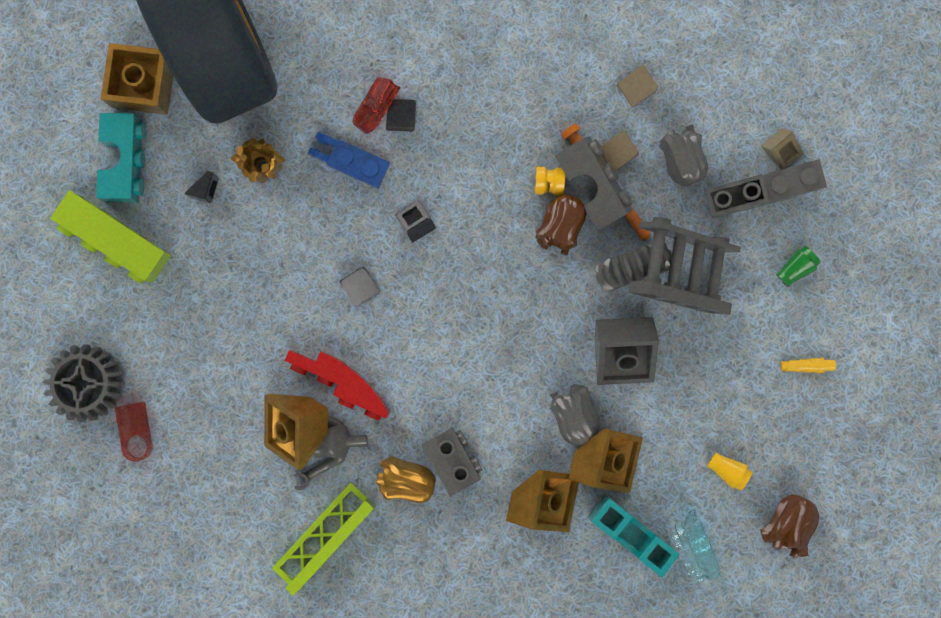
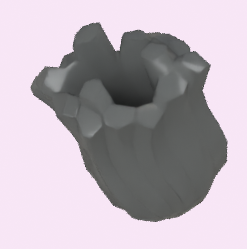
[659,125,709,186]
[549,384,600,446]

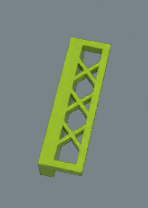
[272,482,376,596]

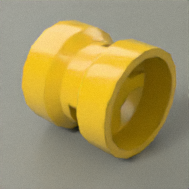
[534,166,565,196]

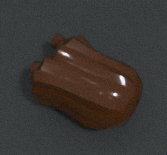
[535,195,587,256]
[760,494,819,558]

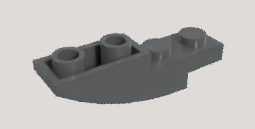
[705,159,827,218]

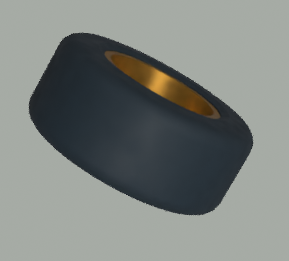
[136,0,278,124]

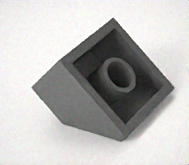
[595,317,659,385]

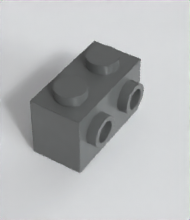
[422,427,483,497]

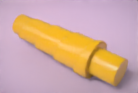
[780,357,836,373]

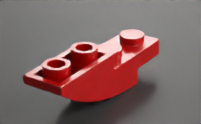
[284,350,390,421]

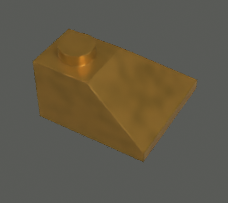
[264,394,329,470]
[568,428,643,493]
[506,469,579,532]

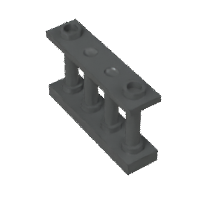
[629,217,741,315]

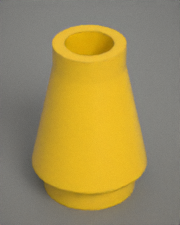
[707,452,753,491]

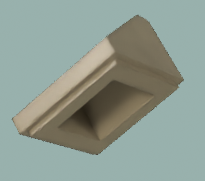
[617,65,658,108]
[761,129,804,170]
[601,130,639,171]

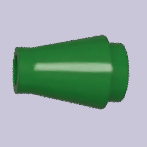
[776,246,821,287]

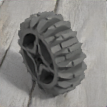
[594,243,672,292]
[43,344,125,422]

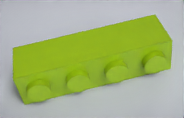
[50,190,172,284]

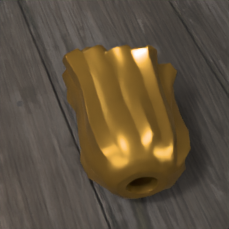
[231,138,286,184]
[376,456,436,504]

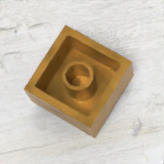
[101,43,173,115]

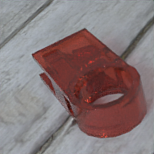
[352,77,401,134]
[115,402,153,462]

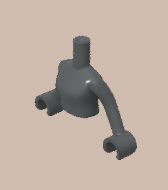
[294,416,368,490]

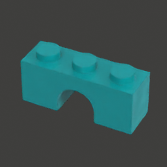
[96,113,146,203]
[588,495,680,578]

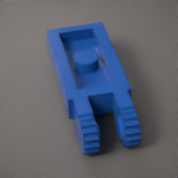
[307,132,390,189]

